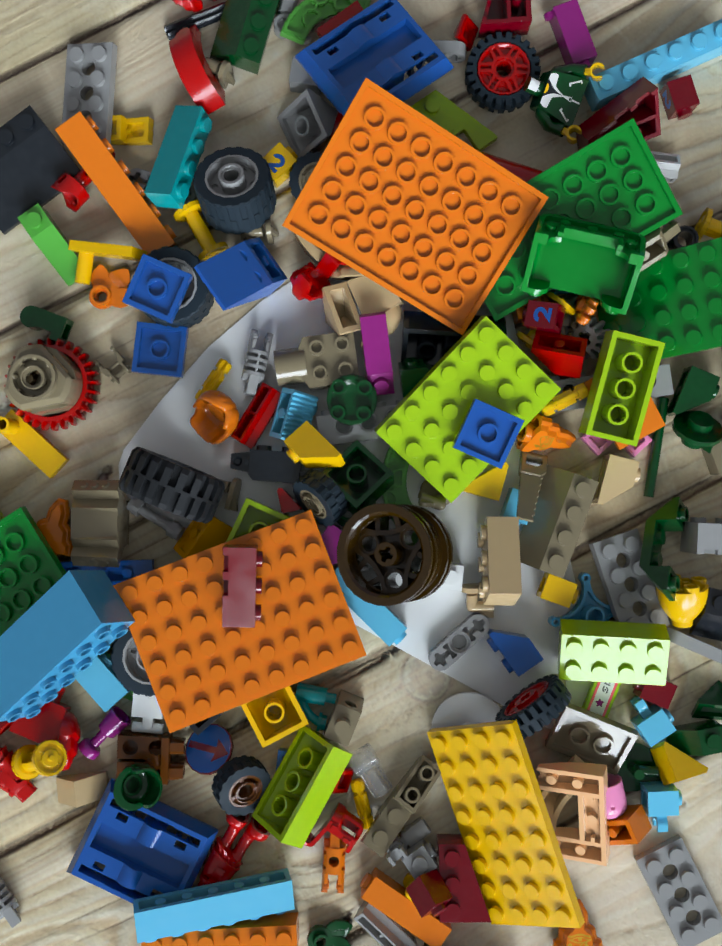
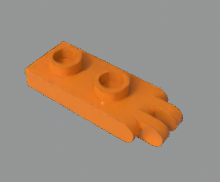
[574,294,599,326]

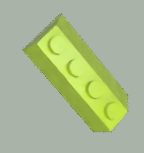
[252,726,353,849]

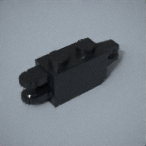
[230,445,307,483]

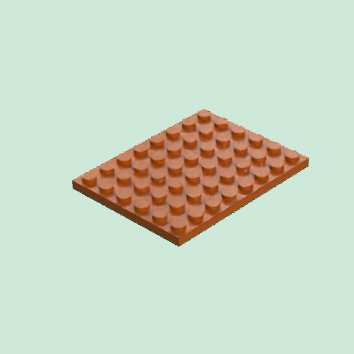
[282,78,549,335]
[113,509,366,733]

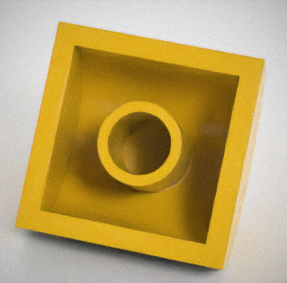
[241,686,309,748]

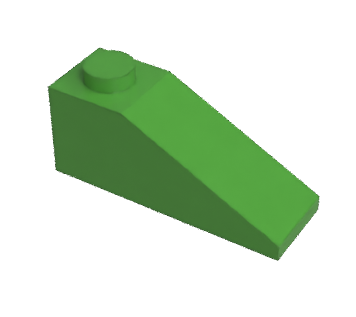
[17,203,78,286]

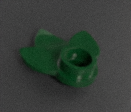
[307,919,353,946]

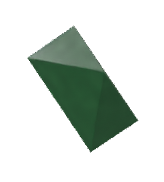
[691,680,722,720]

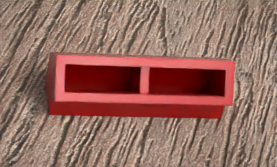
[231,382,281,449]

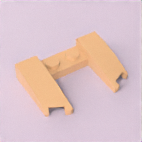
[536,762,610,866]

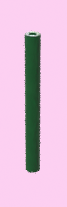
[643,397,669,498]

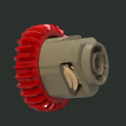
[4,338,101,431]

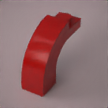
[169,25,226,114]

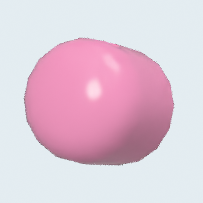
[606,774,627,819]

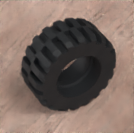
[119,447,225,523]

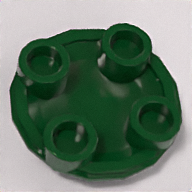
[326,374,378,425]

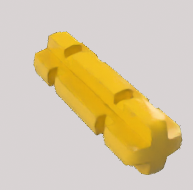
[195,358,232,400]
[541,383,589,417]
[350,778,374,829]

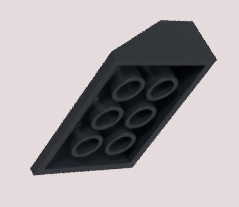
[0,105,81,235]

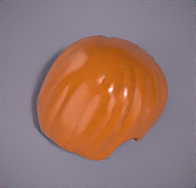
[190,390,239,445]

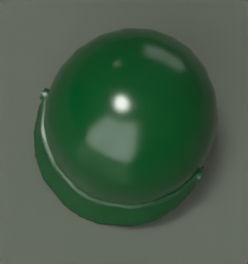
[113,763,163,811]

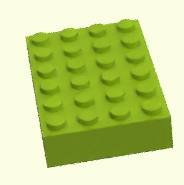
[375,316,561,503]

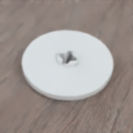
[431,692,500,729]

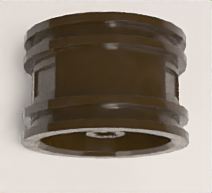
[337,503,453,606]

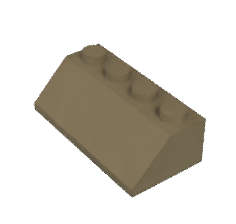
[519,465,599,578]

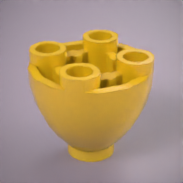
[656,573,709,628]

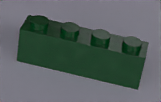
[210,0,280,75]

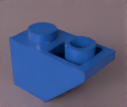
[486,629,544,677]

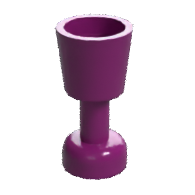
[78,706,131,760]

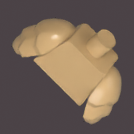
[330,265,404,349]

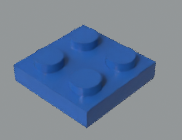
[122,254,193,324]
[131,321,189,378]
[452,398,524,469]

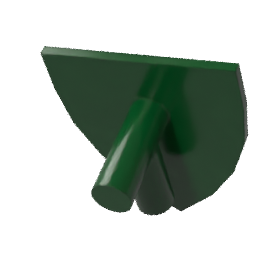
[617,742,662,792]

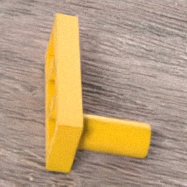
[68,240,147,285]
[0,409,69,478]

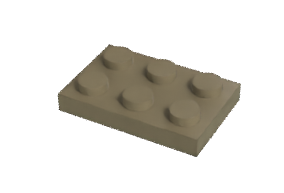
[545,703,638,775]

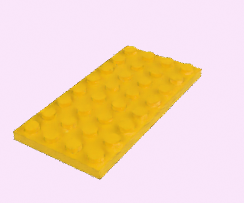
[427,719,585,928]

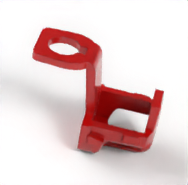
[290,252,346,301]
[304,802,364,854]

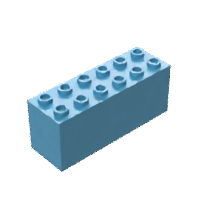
[0,570,135,723]

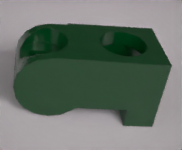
[20,305,74,344]

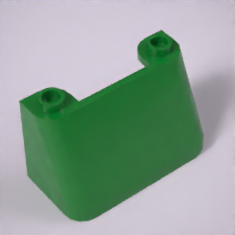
[521,214,646,315]

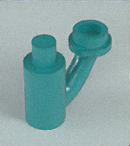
[295,682,337,732]

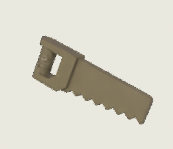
[516,451,548,522]

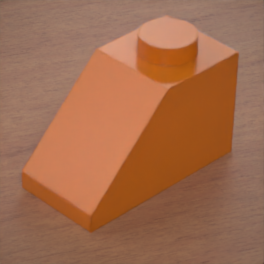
[607,804,652,845]

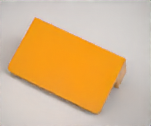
[173,516,232,558]

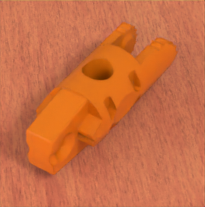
[321,833,346,893]

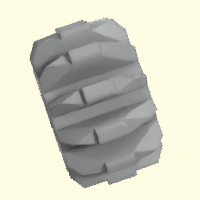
[567,316,610,359]

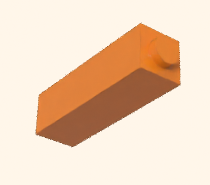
[360,867,452,946]

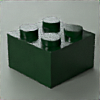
[323,440,394,514]

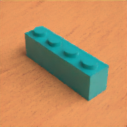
[144,105,213,209]

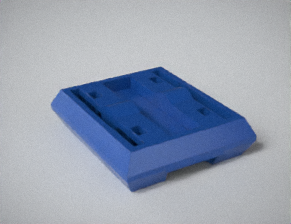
[295,0,454,116]
[66,778,219,904]

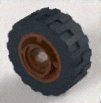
[212,755,272,817]

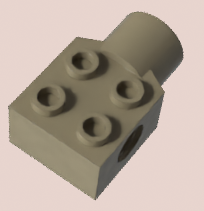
[273,332,359,391]

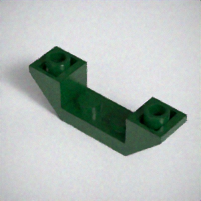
[639,497,689,601]

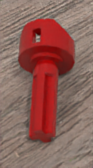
[51,152,116,212]

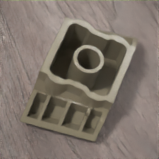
[70,480,129,567]

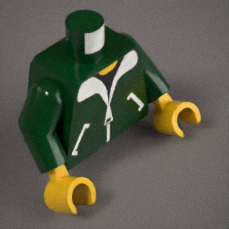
[523,62,605,144]

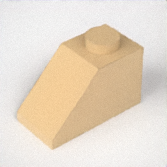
[592,454,641,505]

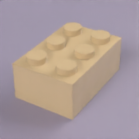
[477,516,522,606]

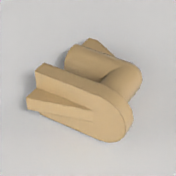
[461,583,494,618]

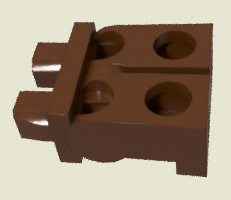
[116,729,186,785]

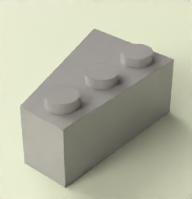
[680,517,722,555]

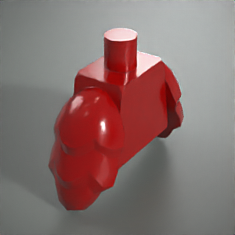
[0,687,81,771]

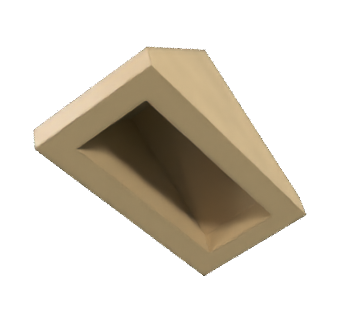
[322,282,361,336]
[56,770,108,808]

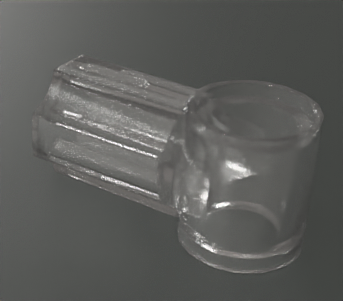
[349,743,393,798]

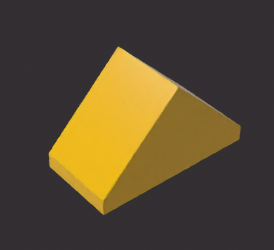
[463,462,509,501]
[650,741,708,785]

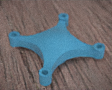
[548,572,613,627]

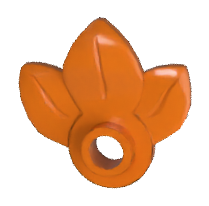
[89,264,130,309]

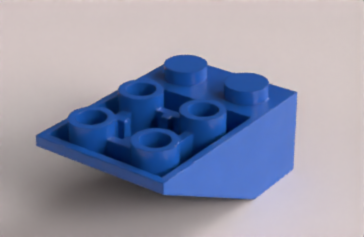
[194,237,288,311]

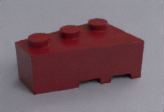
[576,76,661,151]

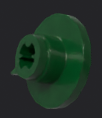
[672,411,722,454]

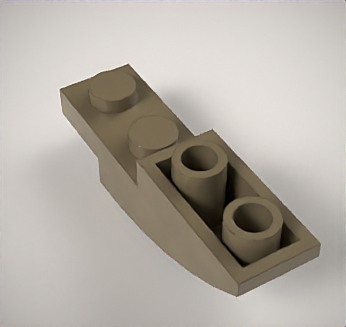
[360,755,441,858]

